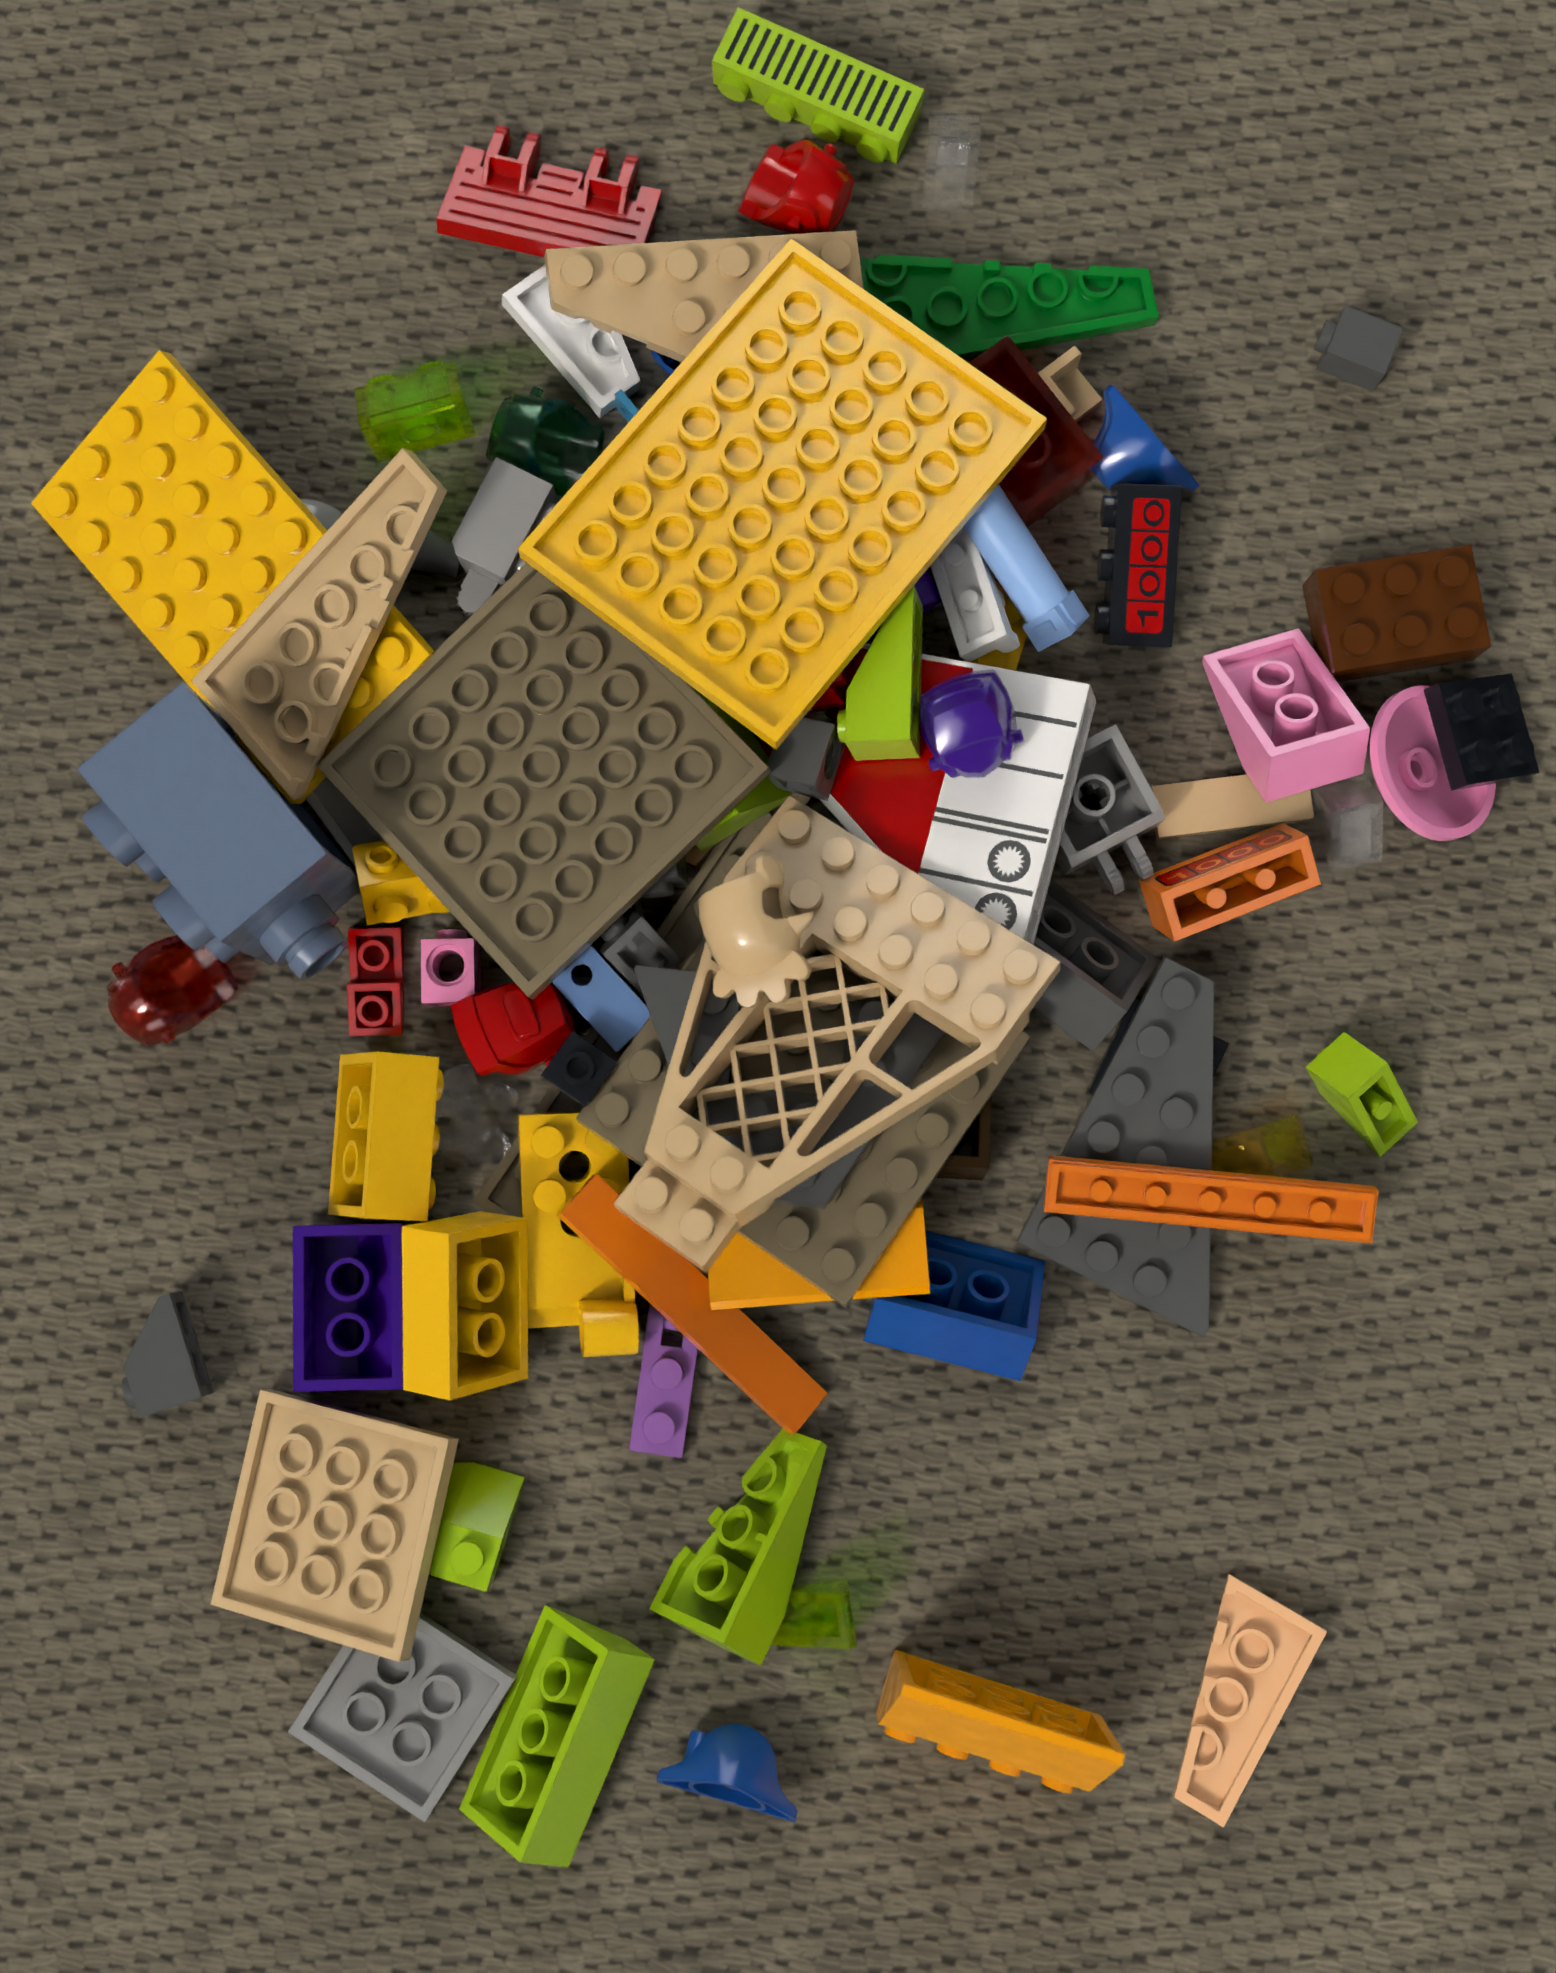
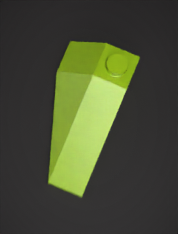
[649,1428,827,1666]
[429,1462,525,1592]

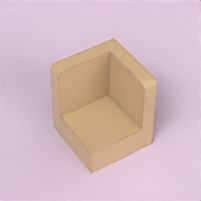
[1029,346,1102,435]

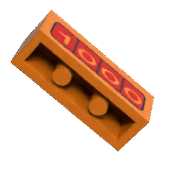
[1139,823,1321,942]

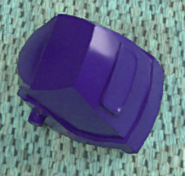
[920,669,1024,778]

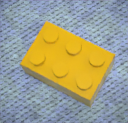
[328,1052,444,1221]
[402,1211,528,1401]

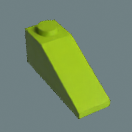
[837,586,923,761]

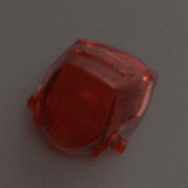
[106,935,239,1046]

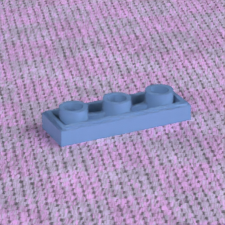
[552,944,650,1052]

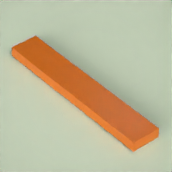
[1043,1155,1379,1243]
[557,1174,828,1434]

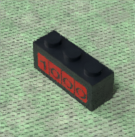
[1094,484,1182,647]

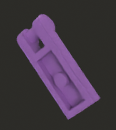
[629,1304,698,1458]

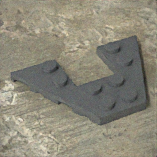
[634,965,945,1209]

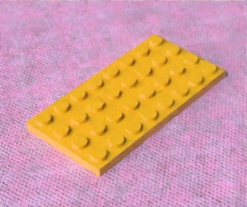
[31,350,434,804]

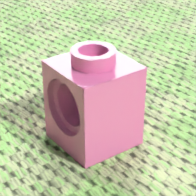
[421,929,481,1007]

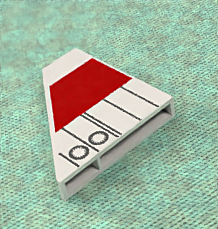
[818,644,1097,945]

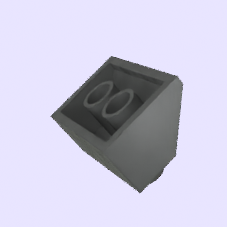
[1033,879,1159,1051]

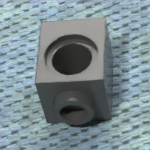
[767,711,846,801]

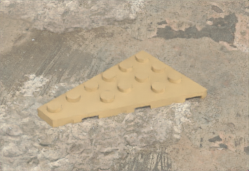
[544,230,863,362]

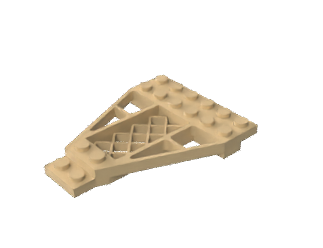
[614,795,1060,1273]

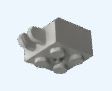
[452,457,558,619]
[1056,724,1165,895]

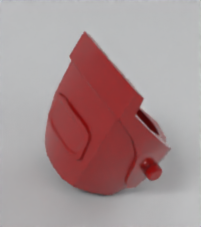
[738,140,854,234]
[450,982,576,1076]

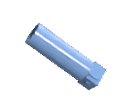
[963,484,1090,652]

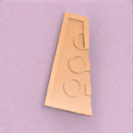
[1174,1573,1327,1828]

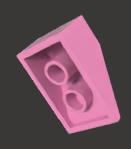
[1202,628,1370,803]

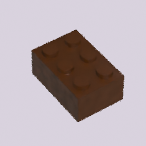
[1302,544,1491,682]

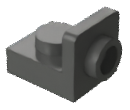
[592,908,683,997]

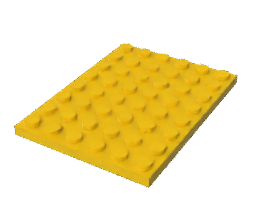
[517,238,1047,750]

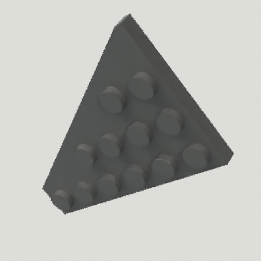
[1017,957,1214,1338]

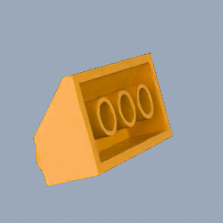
[708,1198,930,1310]

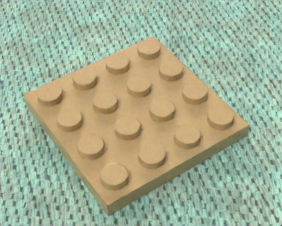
[210,1389,459,1662]

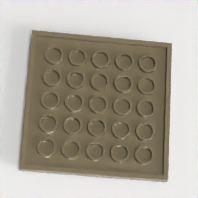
[316,563,772,999]
[576,941,1031,1308]

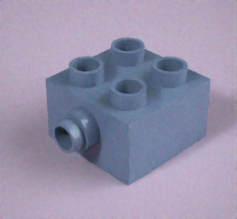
[77,682,360,980]

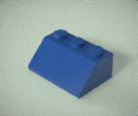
[863,1230,1045,1381]

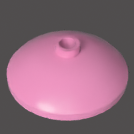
[1370,685,1496,841]

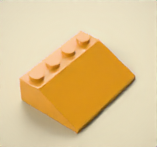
[876,1650,1126,1794]

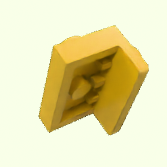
[352,840,450,925]

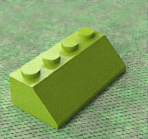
[459,1605,655,1867]

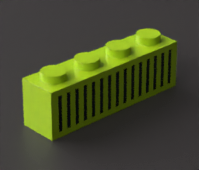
[712,7,924,164]

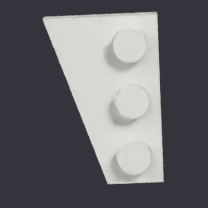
[502,265,641,418]

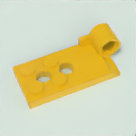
[518,1111,639,1358]

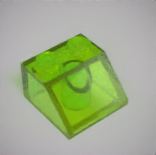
[354,361,477,462]

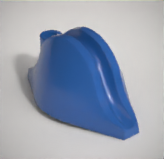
[1092,385,1200,491]
[656,1724,797,1823]

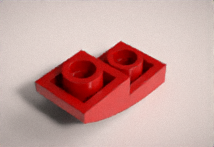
[346,925,404,1036]

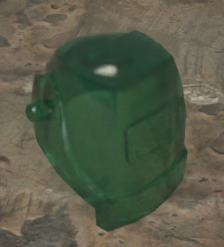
[486,386,605,497]

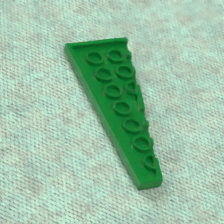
[860,254,1159,361]

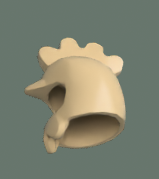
[698,855,814,1008]

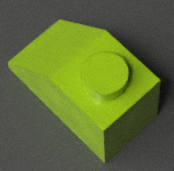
[1305,1032,1418,1157]

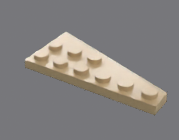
[191,448,447,799]

